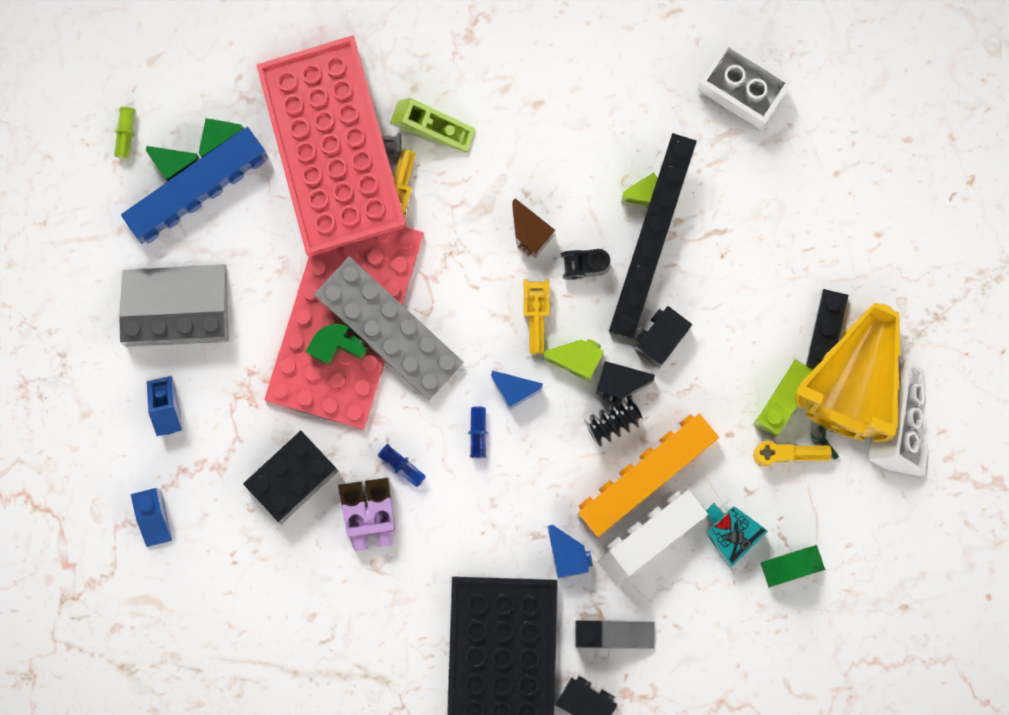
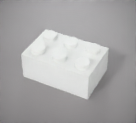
[697,40,793,131]

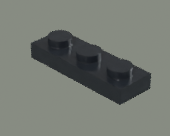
[806,289,849,367]

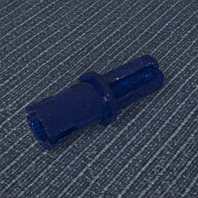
[468,406,488,459]
[378,443,426,487]

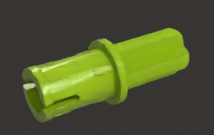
[114,107,136,159]

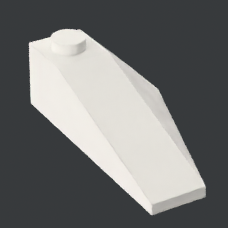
[869,360,928,476]

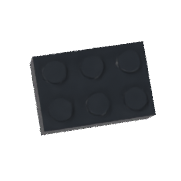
[243,430,339,525]

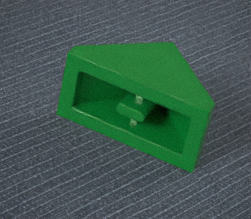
[198,118,244,158]
[145,146,200,181]

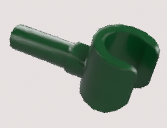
[810,426,839,460]

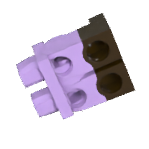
[338,477,395,551]

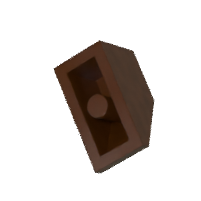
[512,198,556,258]

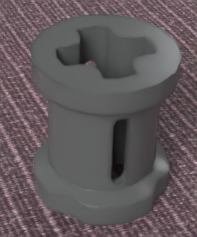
[382,134,402,157]

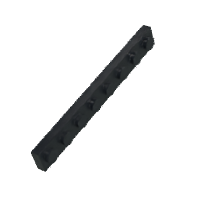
[609,133,697,339]

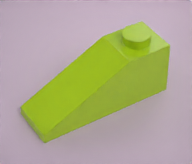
[390,98,476,152]
[753,359,813,438]

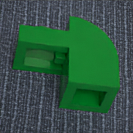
[305,324,368,367]
[760,545,825,588]

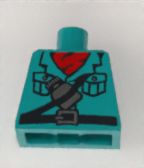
[706,503,768,568]

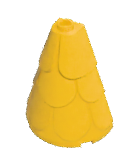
[795,302,901,442]

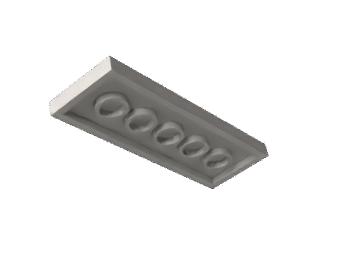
[313,256,464,401]

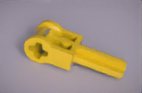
[394,150,416,217]
[523,279,550,355]
[753,441,832,467]

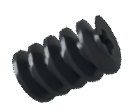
[584,395,643,447]

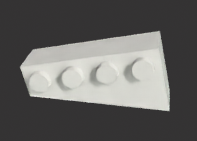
[597,490,708,586]

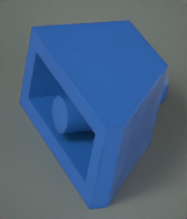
[146,376,182,437]
[130,488,173,547]
[547,525,593,579]

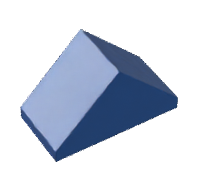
[491,370,543,410]

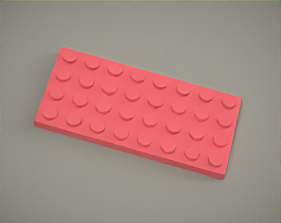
[256,35,407,256]
[264,227,424,430]

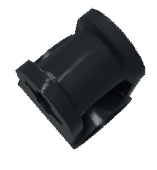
[560,249,611,280]

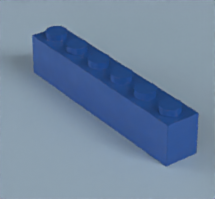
[120,126,268,244]

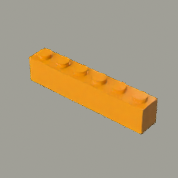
[577,413,720,538]

